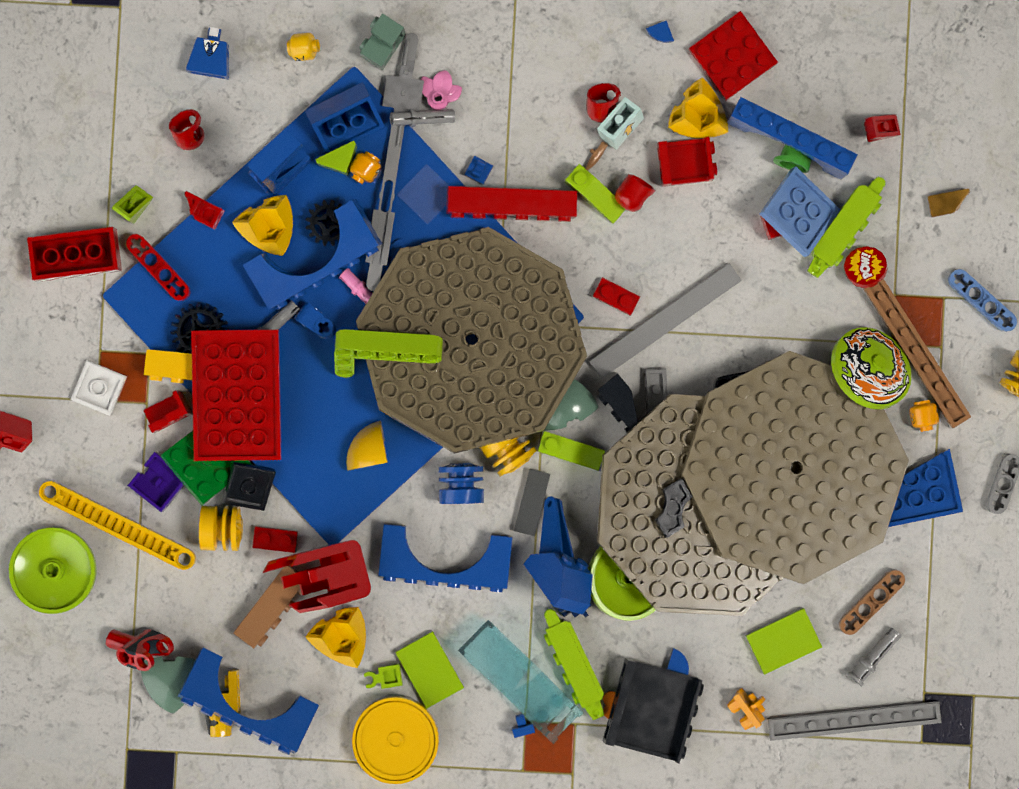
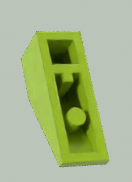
[565,164,626,224]
[537,431,605,471]

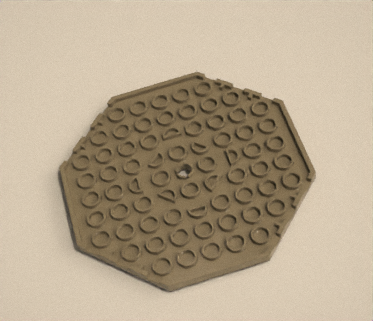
[356,227,587,454]
[681,351,909,584]
[597,394,801,616]

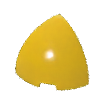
[668,77,728,138]
[232,195,293,256]
[346,420,388,471]
[305,607,366,668]

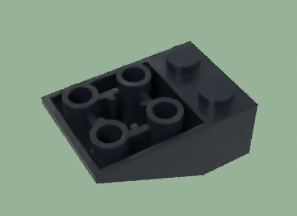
[597,373,638,433]

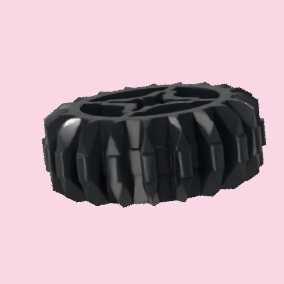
[170,302,229,354]

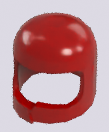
[586,83,621,123]
[169,109,205,151]
[615,174,656,212]

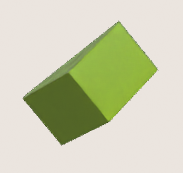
[315,141,357,176]
[112,185,153,224]

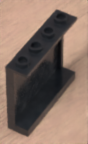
[602,658,704,764]

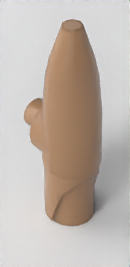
[585,141,608,171]

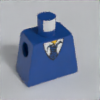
[186,27,229,80]

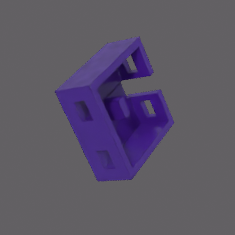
[127,452,185,512]

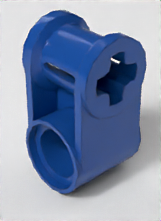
[294,301,336,339]

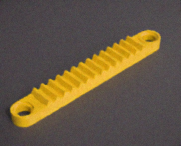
[39,481,196,570]

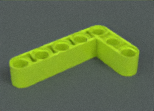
[334,329,443,378]

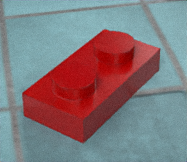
[593,277,640,316]
[252,526,298,553]

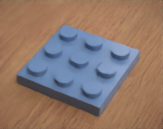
[759,166,841,257]

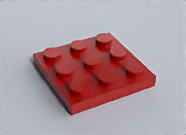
[688,11,778,101]

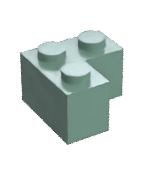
[359,13,406,70]

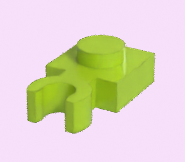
[364,663,403,689]

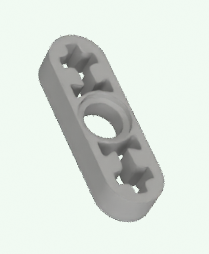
[986,454,1019,514]

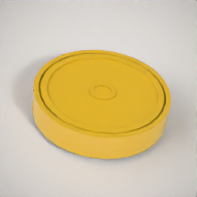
[352,696,439,784]

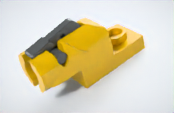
[205,669,241,737]

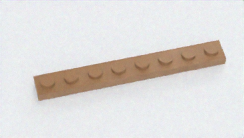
[863,279,971,429]

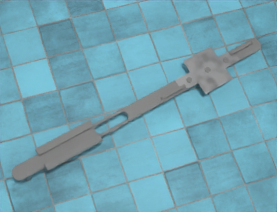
[365,33,424,291]

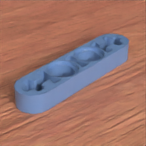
[948,269,1017,332]

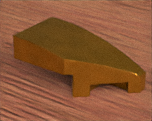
[928,189,970,217]

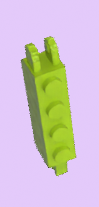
[807,176,886,278]
[543,608,604,720]

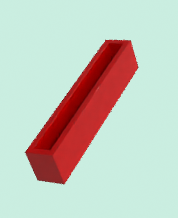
[446,186,577,222]

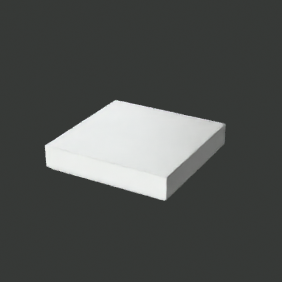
[70,360,127,416]

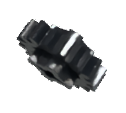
[305,200,343,247]

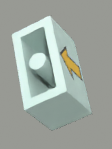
[597,97,644,150]

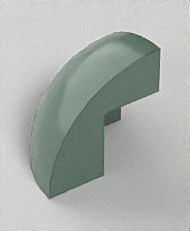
[544,379,599,431]
[141,656,196,714]

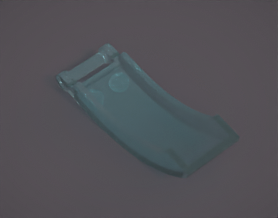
[458,620,584,744]

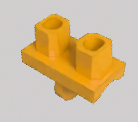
[727,688,766,730]

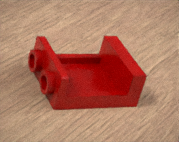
[657,136,717,187]

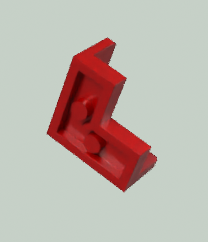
[144,390,193,433]
[0,411,33,453]

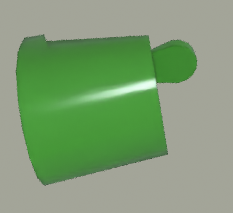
[773,145,812,173]

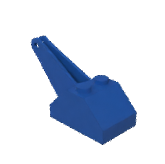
[524,496,593,615]

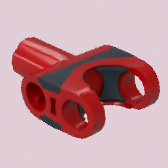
[106,629,174,671]

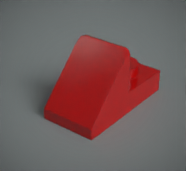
[864,114,901,142]

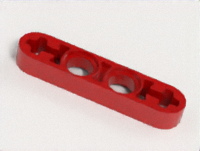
[126,234,190,301]

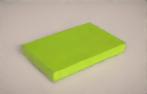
[745,608,822,675]
[395,631,464,709]

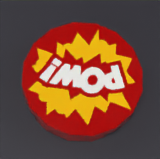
[844,246,888,288]

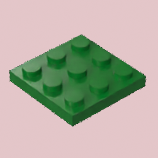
[160,430,252,506]

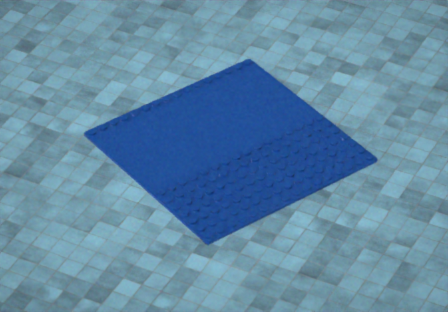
[103,67,584,545]

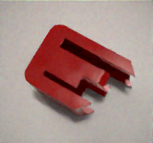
[263,540,371,613]

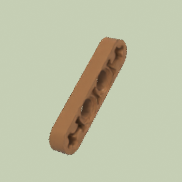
[839,570,905,635]

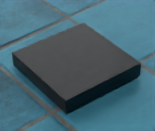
[222,462,276,511]

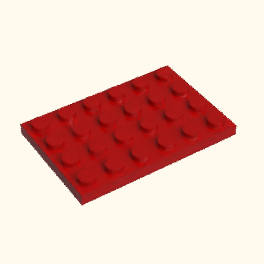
[191,329,282,461]

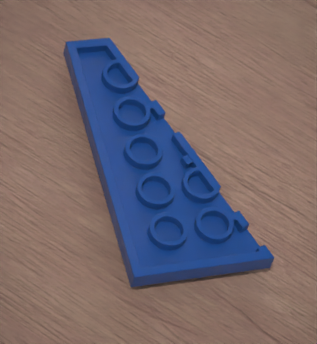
[888,449,963,527]

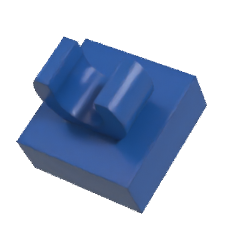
[464,156,493,185]
[512,714,535,738]

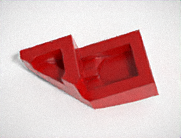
[185,191,225,230]

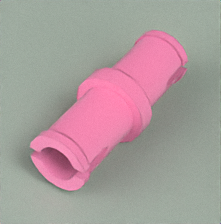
[339,268,373,304]

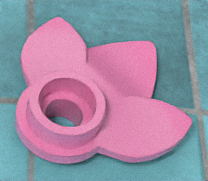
[421,70,462,110]

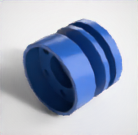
[439,463,484,504]

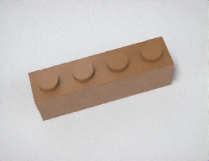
[234,565,301,649]

